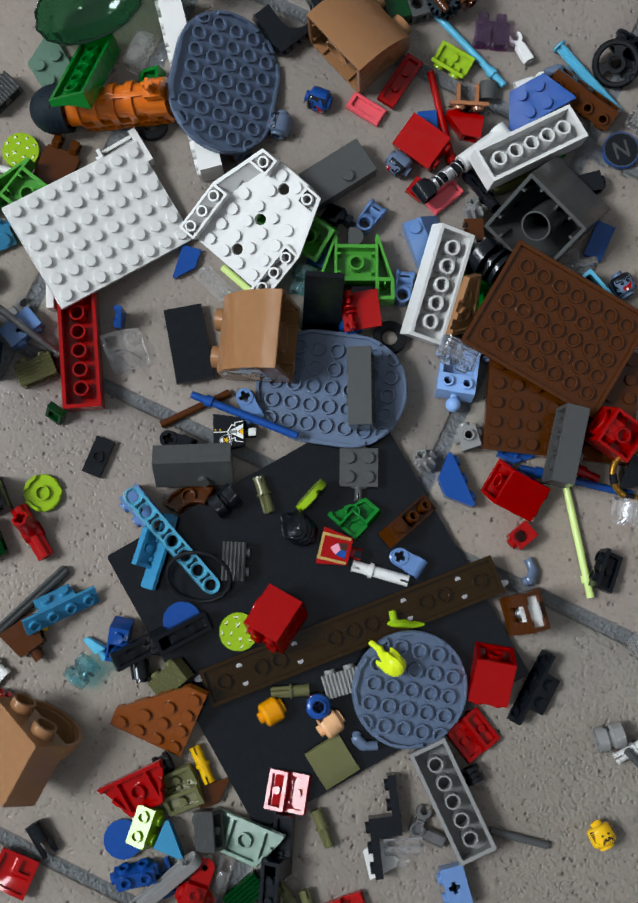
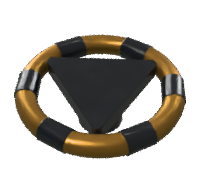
[609,449,638,502]

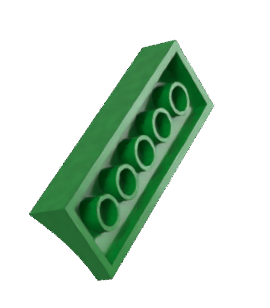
[48,35,121,109]

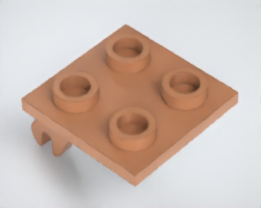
[448,82,489,112]

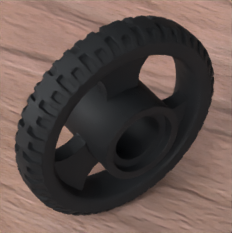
[592,38,638,89]

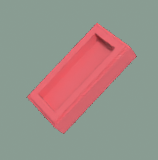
[346,91,387,128]
[425,179,464,216]

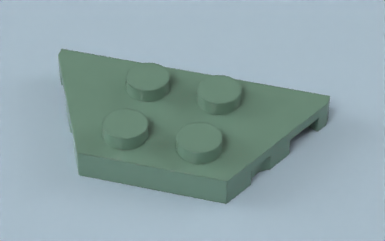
[27,31,70,87]
[216,806,286,867]

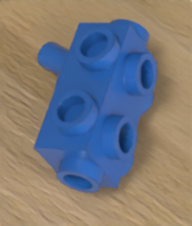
[110,858,160,892]

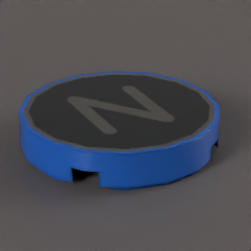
[601,132,638,170]

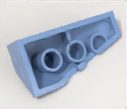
[401,216,439,271]

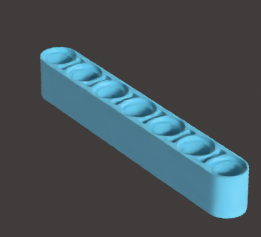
[123,487,220,594]

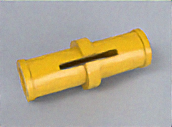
[189,744,216,786]

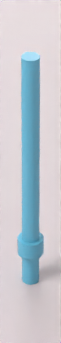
[430,12,506,88]

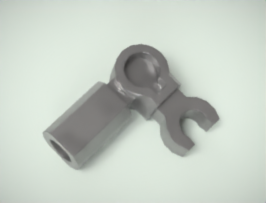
[409,804,446,848]

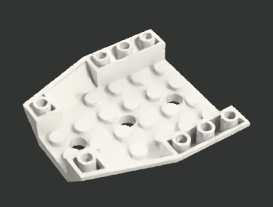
[179,148,321,289]

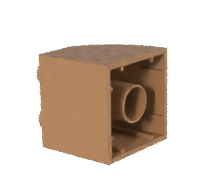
[306,0,412,94]

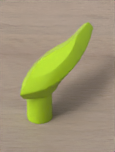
[387,610,425,628]

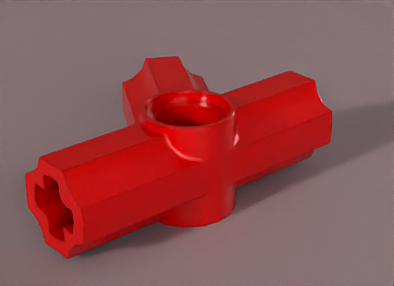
[11,503,54,561]

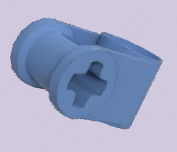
[356,198,388,236]
[394,269,415,307]
[236,388,265,426]
[389,548,428,579]

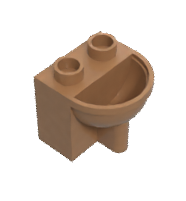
[0,693,83,808]

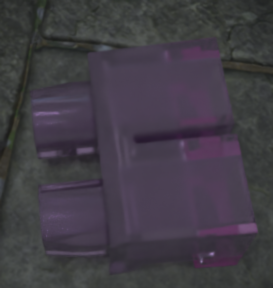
[472,12,510,52]

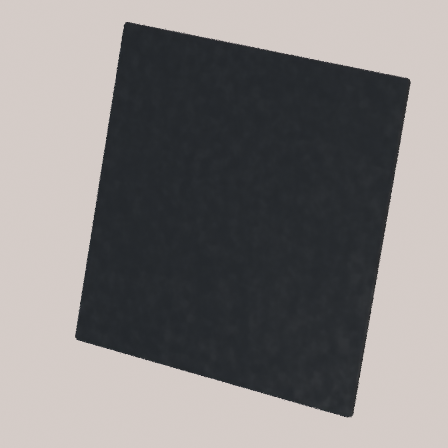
[108,433,528,827]

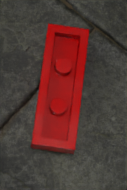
[377,53,423,110]

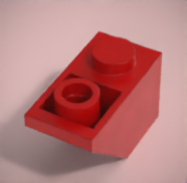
[445,109,484,143]

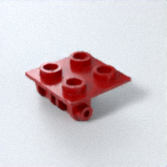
[342,288,382,332]

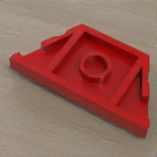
[97,758,166,817]

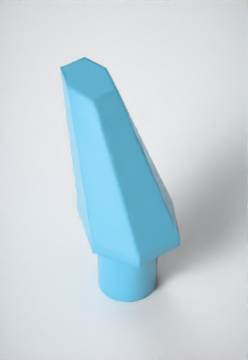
[82,636,107,661]

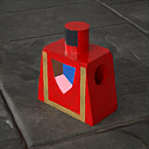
[316,527,363,566]

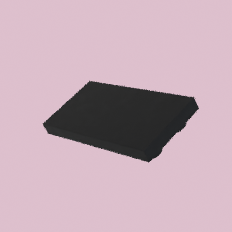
[302,270,345,332]
[164,303,215,385]

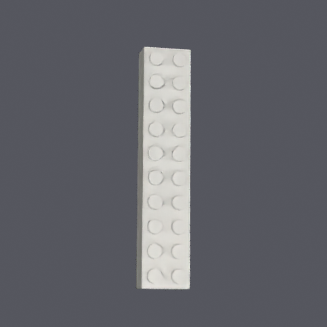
[154,0,224,182]

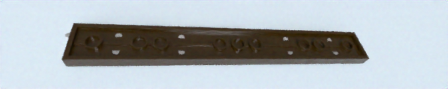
[194,555,508,708]

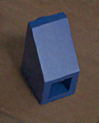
[105,615,134,662]

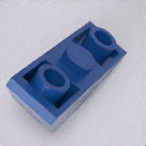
[437,452,476,507]

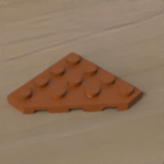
[110,683,209,757]

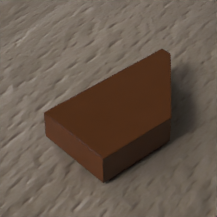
[199,777,229,809]

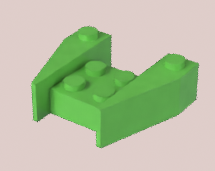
[0,157,47,211]
[321,234,395,306]

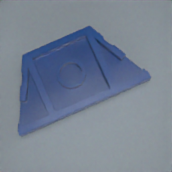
[509,73,577,132]

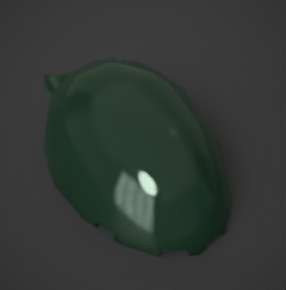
[34,0,144,46]

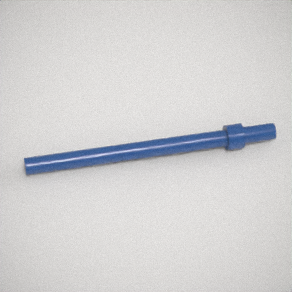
[190,391,299,439]
[519,464,633,495]

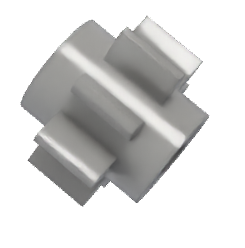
[463,197,488,219]
[413,448,437,473]

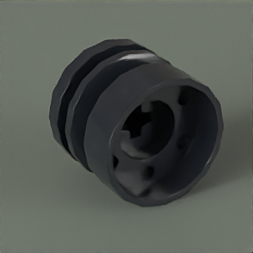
[467,237,511,287]

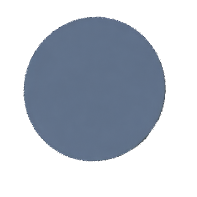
[352,630,468,749]

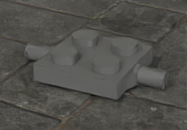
[339,447,379,501]

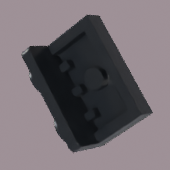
[588,548,623,594]

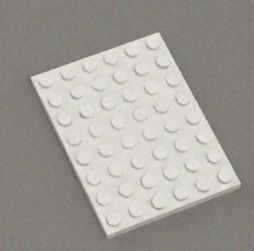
[2,141,193,310]

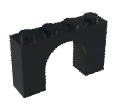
[252,0,323,56]

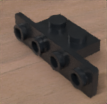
[507,649,560,726]

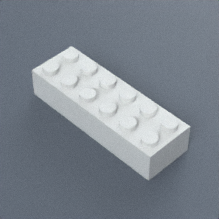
[469,104,589,191]
[400,223,475,346]

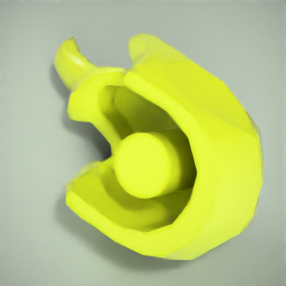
[369,641,406,677]

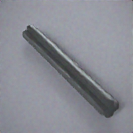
[0,565,70,634]

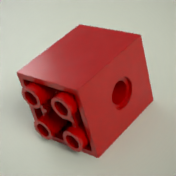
[584,406,638,463]
[243,583,308,654]

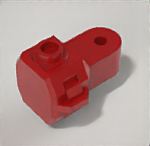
[174,858,215,903]

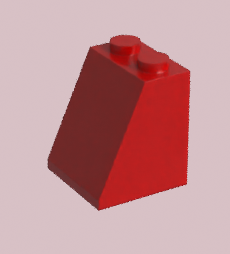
[480,458,551,522]
[468,641,517,708]

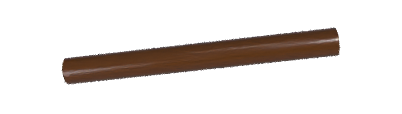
[159,389,231,428]

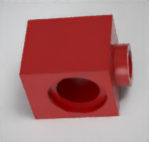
[506,520,538,550]

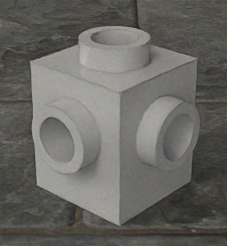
[453,421,482,453]

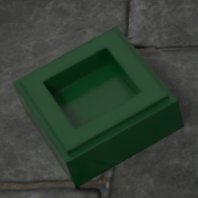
[45,401,67,426]

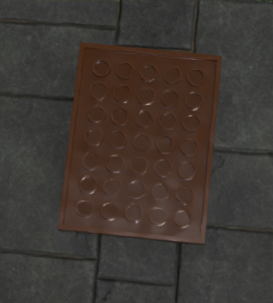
[460,239,638,419]
[481,352,638,466]

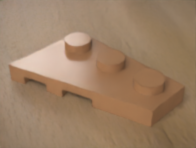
[445,273,482,336]

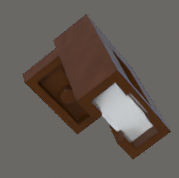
[499,587,551,636]

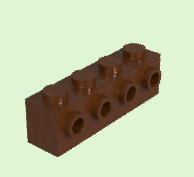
[552,66,622,132]

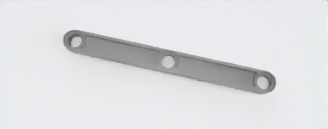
[129,851,202,903]

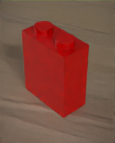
[392,112,452,173]

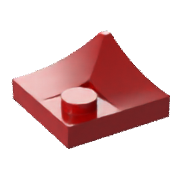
[0,846,40,901]

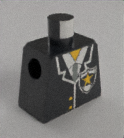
[213,414,257,450]

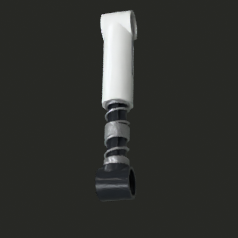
[411,122,511,205]

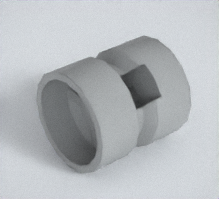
[592,721,627,753]

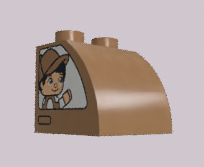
[210,288,300,383]

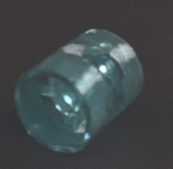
[289,264,317,296]
[63,652,101,690]

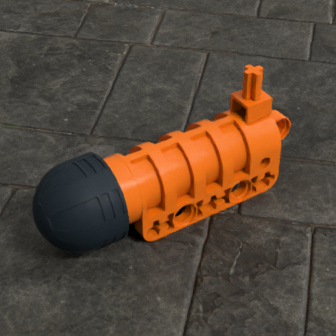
[30,76,175,135]

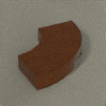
[163,486,216,514]

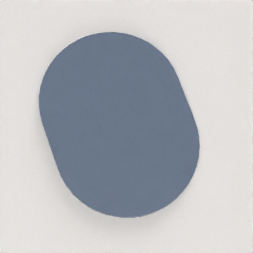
[167,10,280,155]
[256,329,408,448]

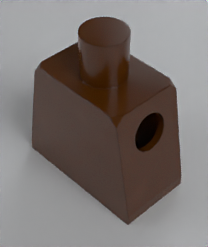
[0,613,47,662]

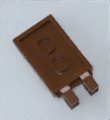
[33,134,82,185]

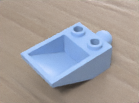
[434,336,480,412]

